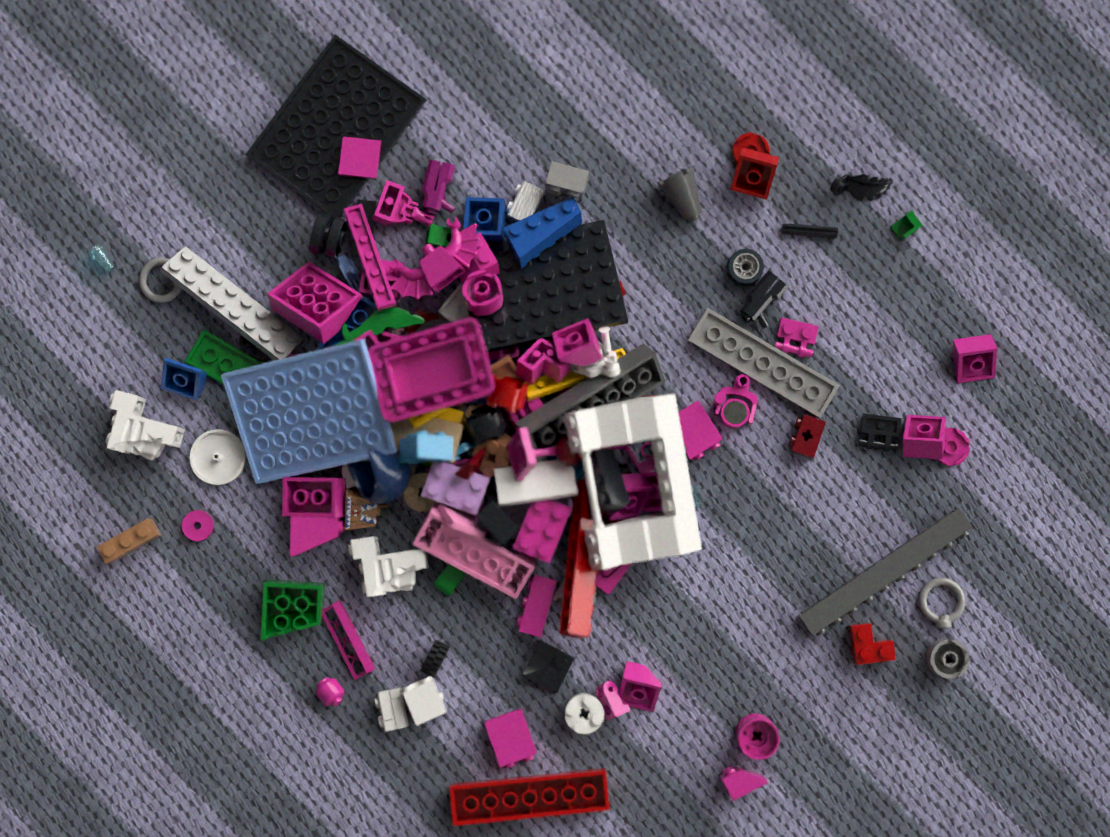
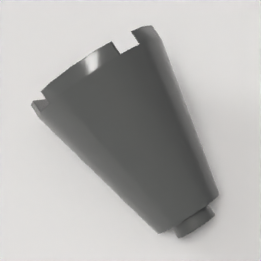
[657,167,702,222]

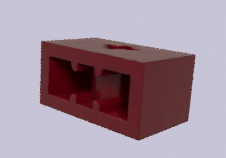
[788,414,826,459]

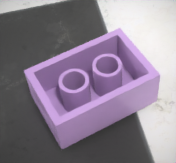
[421,462,491,515]

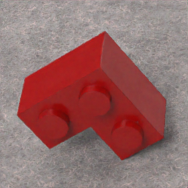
[848,623,896,665]

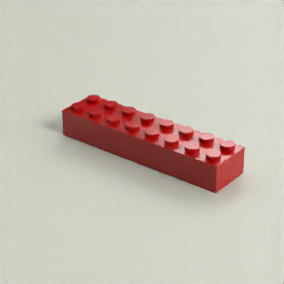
[449,768,610,826]

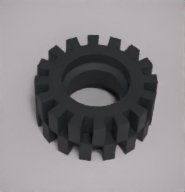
[420,640,450,678]

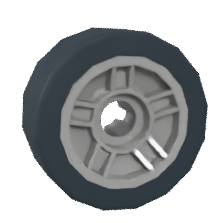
[727,248,764,286]

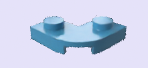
[450,441,477,464]

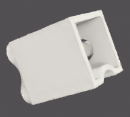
[402,676,447,726]

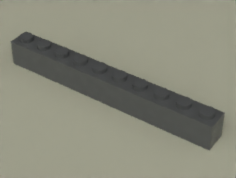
[797,508,972,636]

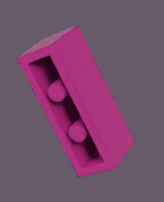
[516,575,557,637]

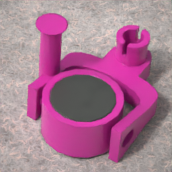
[713,374,758,429]

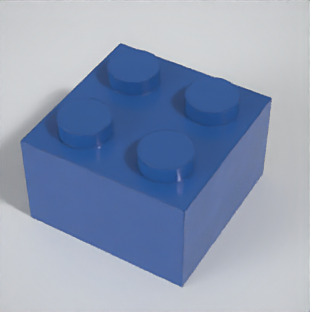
[463,197,507,242]

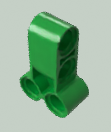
[433,564,466,597]

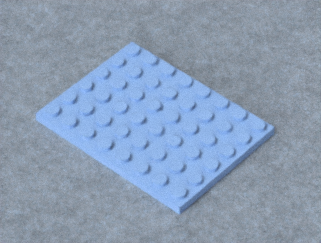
[221,339,397,484]

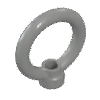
[139,258,183,303]
[919,578,965,628]

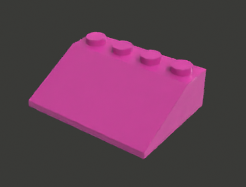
[267,262,362,344]

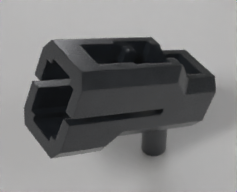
[740,270,788,329]

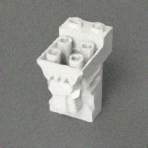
[106,390,185,460]
[348,536,429,597]

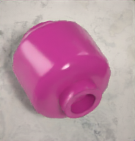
[315,677,344,707]

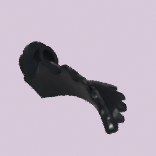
[830,174,893,201]

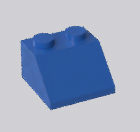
[160,358,207,401]

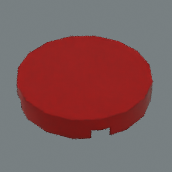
[732,132,770,164]

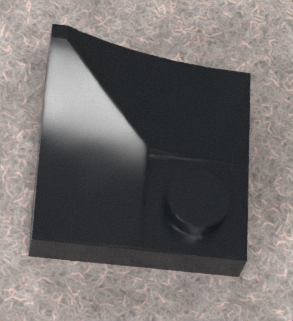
[522,640,575,693]

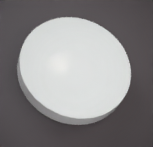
[190,429,246,485]

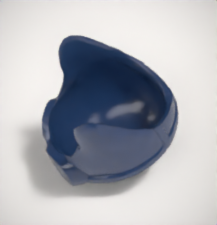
[347,449,410,504]

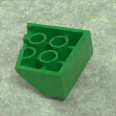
[261,579,325,640]

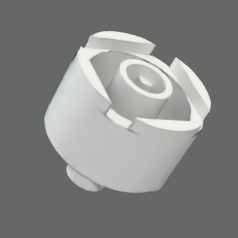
[565,693,604,734]

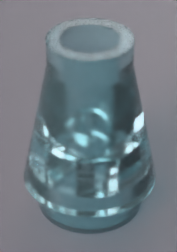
[87,244,115,273]

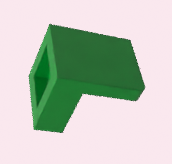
[891,210,923,242]

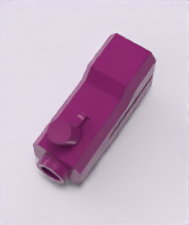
[422,160,456,215]

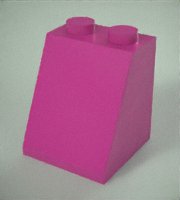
[290,516,345,556]

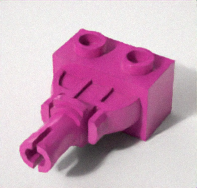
[371,180,434,227]

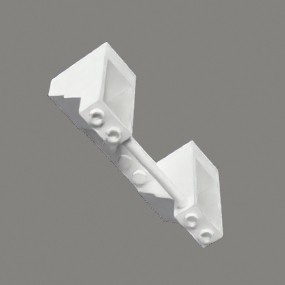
[565,394,702,569]

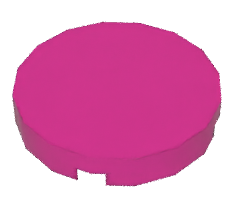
[936,428,970,466]

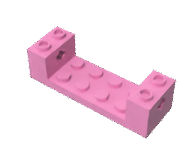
[413,502,537,599]

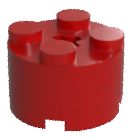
[486,375,529,412]

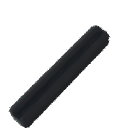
[782,223,838,239]

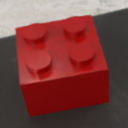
[730,147,779,200]

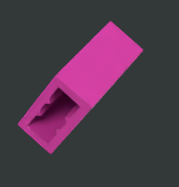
[678,400,723,461]
[484,708,537,769]

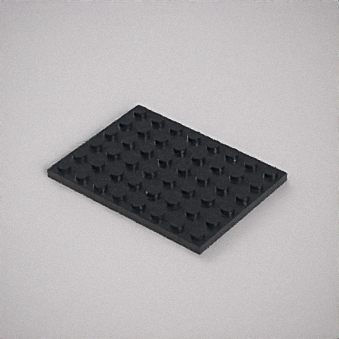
[245,34,427,219]
[462,220,629,353]

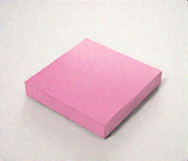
[437,503,486,539]

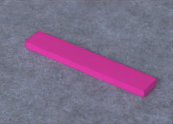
[344,204,396,311]

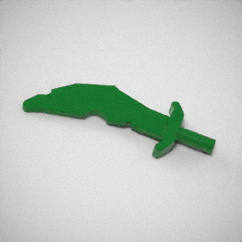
[332,308,424,347]

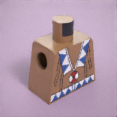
[345,489,388,530]

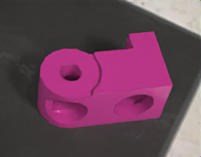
[596,681,631,721]

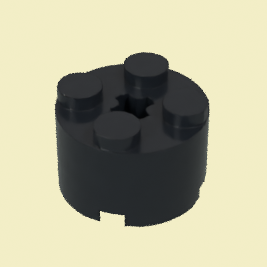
[462,404,507,445]

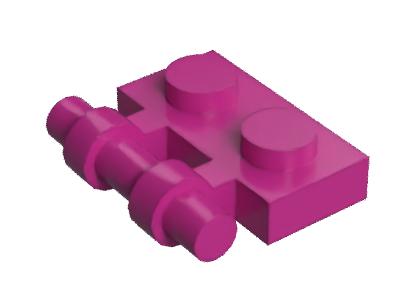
[774,318,819,358]

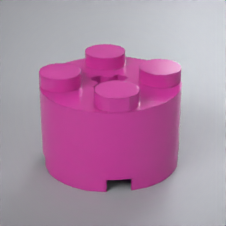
[462,270,503,316]

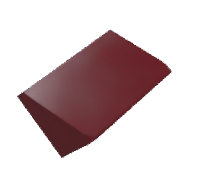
[454,448,486,480]

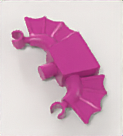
[389,217,480,300]

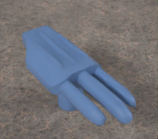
[337,255,361,292]

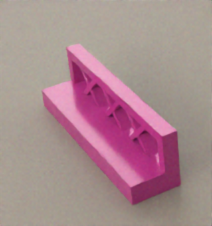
[322,600,376,680]

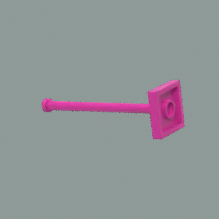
[506,428,629,481]

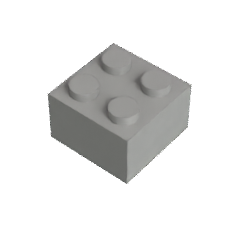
[546,161,589,202]

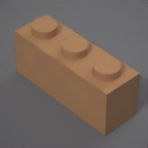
[97,518,162,564]

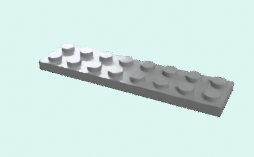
[160,246,304,361]
[688,308,840,419]

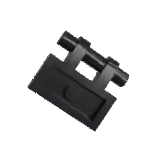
[858,413,902,452]

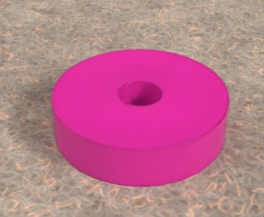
[182,510,214,541]

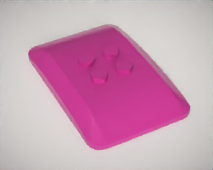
[368,318,495,422]

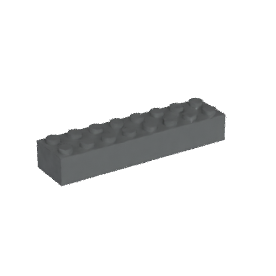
[516,344,666,462]

